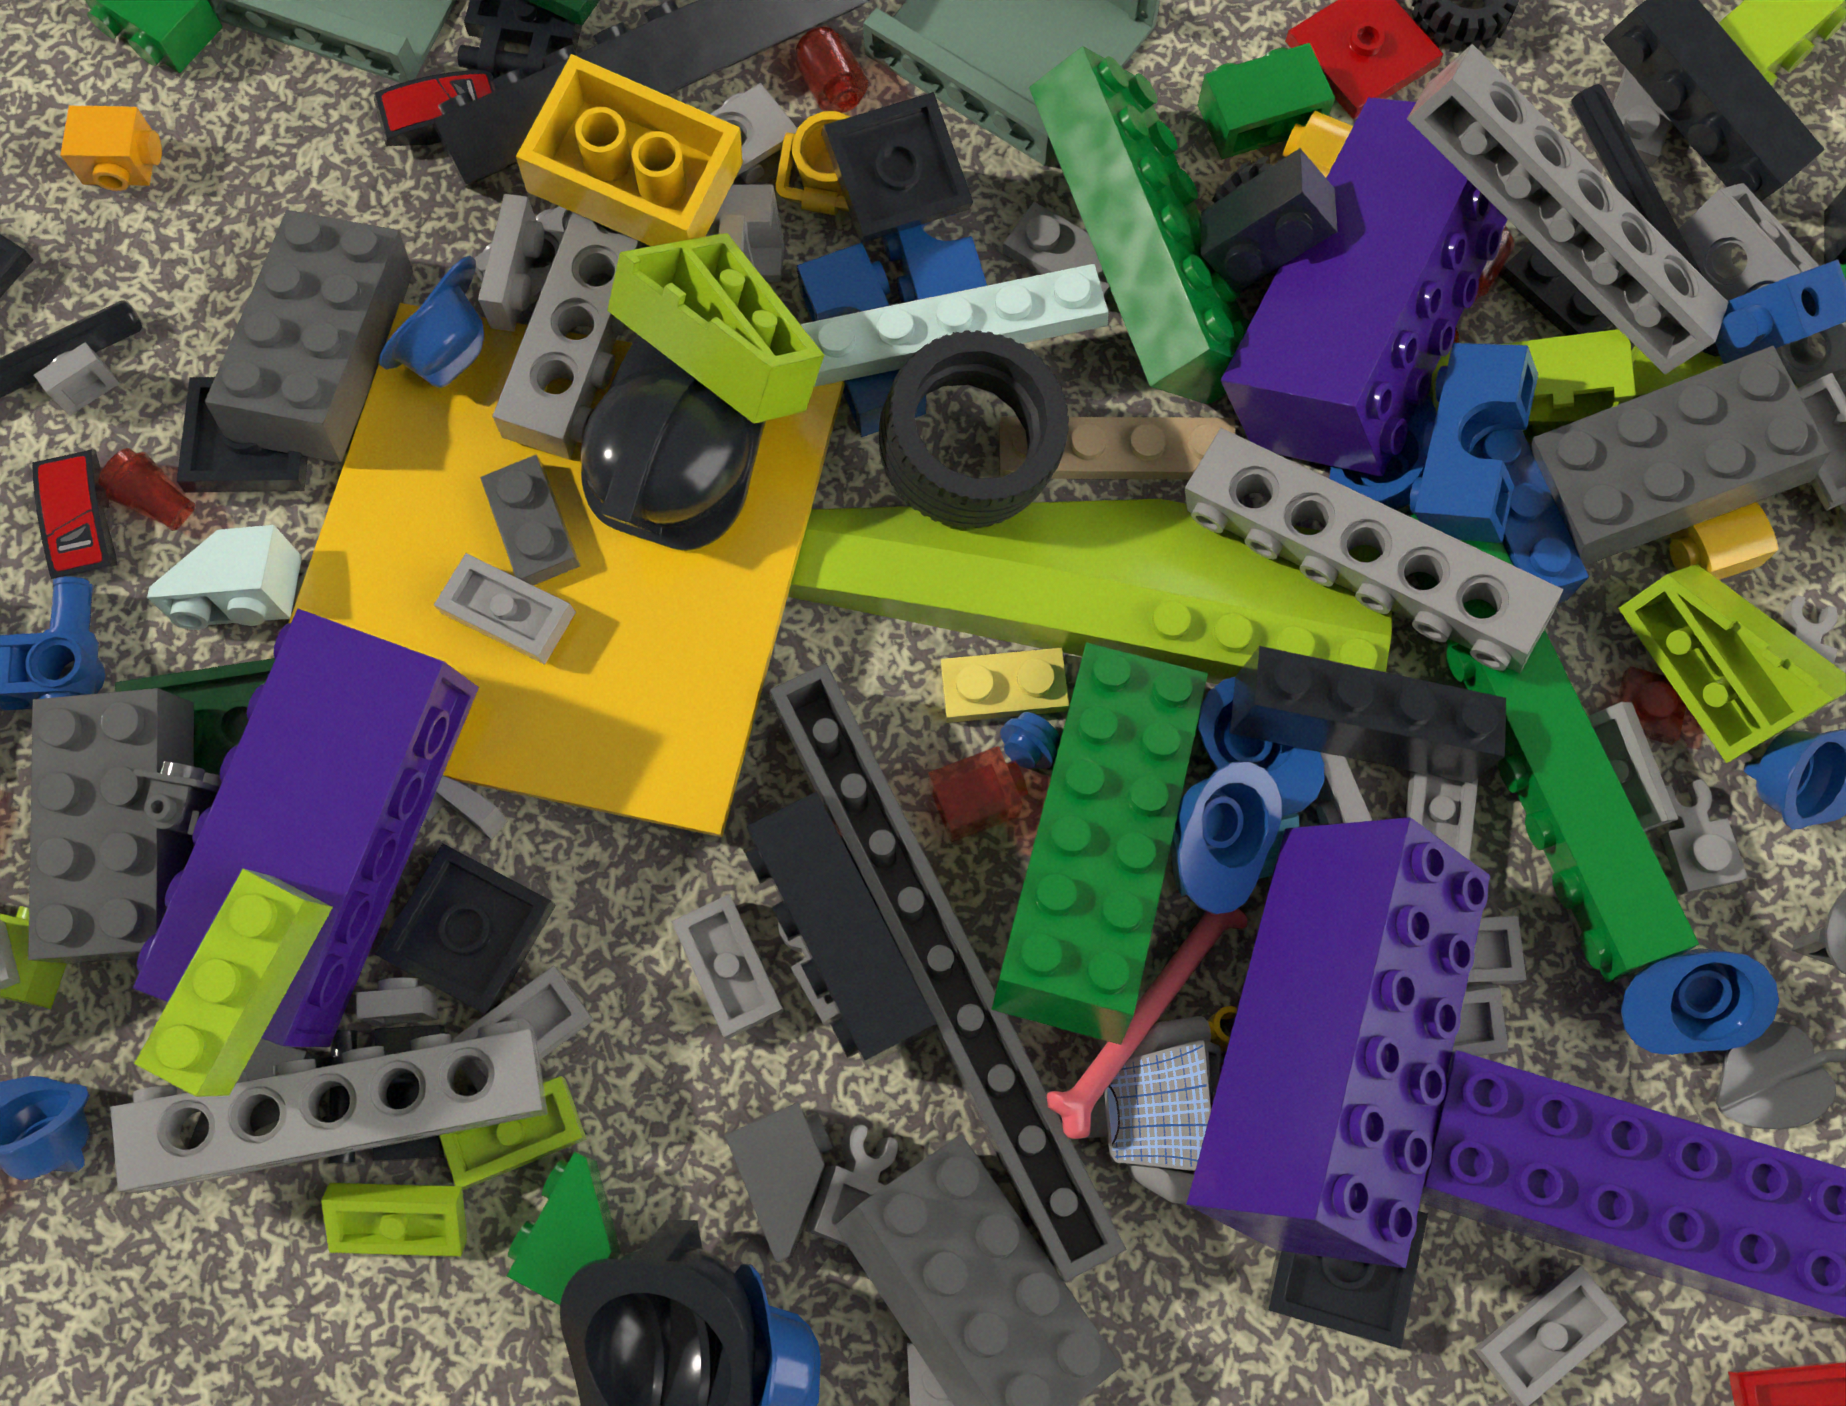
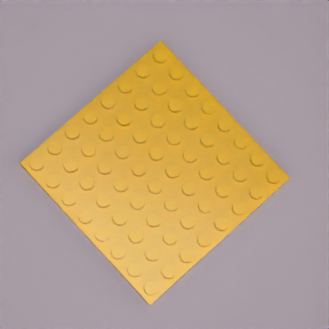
[289,303,845,837]

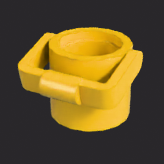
[776,111,850,216]

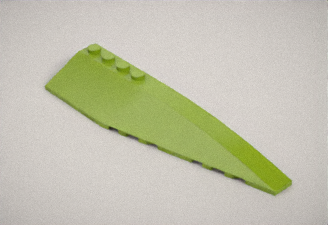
[788,499,1392,684]

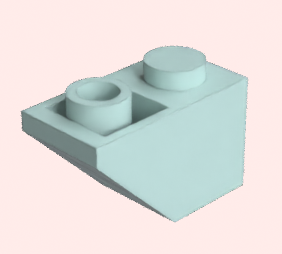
[147,525,302,630]

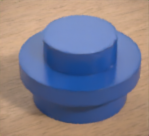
[1000,712,1061,769]

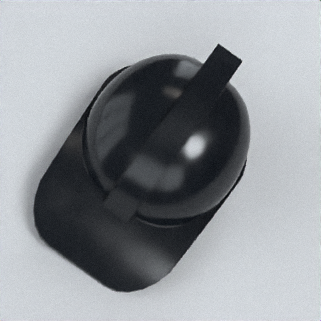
[581,335,766,550]
[560,1220,756,1406]

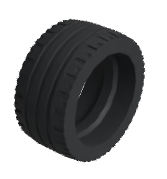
[879,330,1069,529]

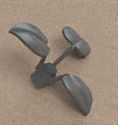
[1716,888,1846,1129]

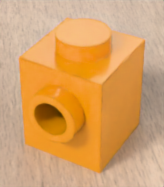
[60,105,162,191]

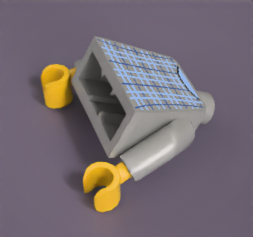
[1082,1006,1238,1204]

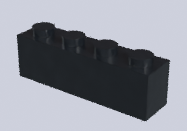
[1602,0,1825,202]
[1230,646,1506,783]
[743,791,937,1067]

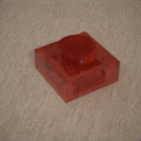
[1617,666,1686,745]

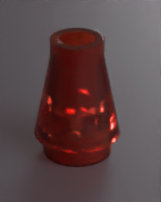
[98,448,195,531]

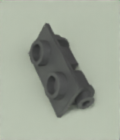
[133,761,222,836]

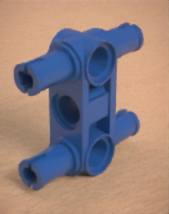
[0,577,105,711]

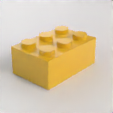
[516,54,743,246]

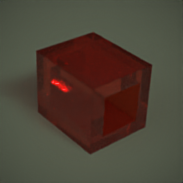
[928,746,1028,843]

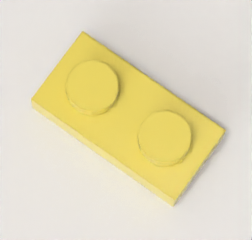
[941,648,1069,723]

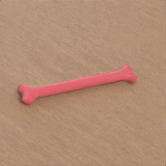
[1047,908,1247,1139]

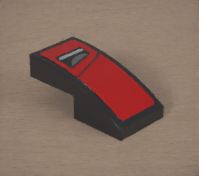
[374,70,494,146]
[32,449,117,579]

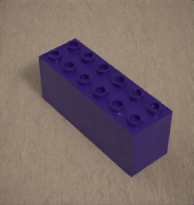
[1221,97,1508,477]
[133,609,479,1047]
[1186,817,1490,1268]
[1420,1050,1846,1318]

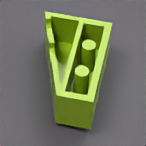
[607,233,824,424]
[1428,329,1636,442]
[1618,564,1846,763]

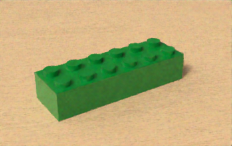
[1029,46,1251,405]
[991,642,1208,1045]

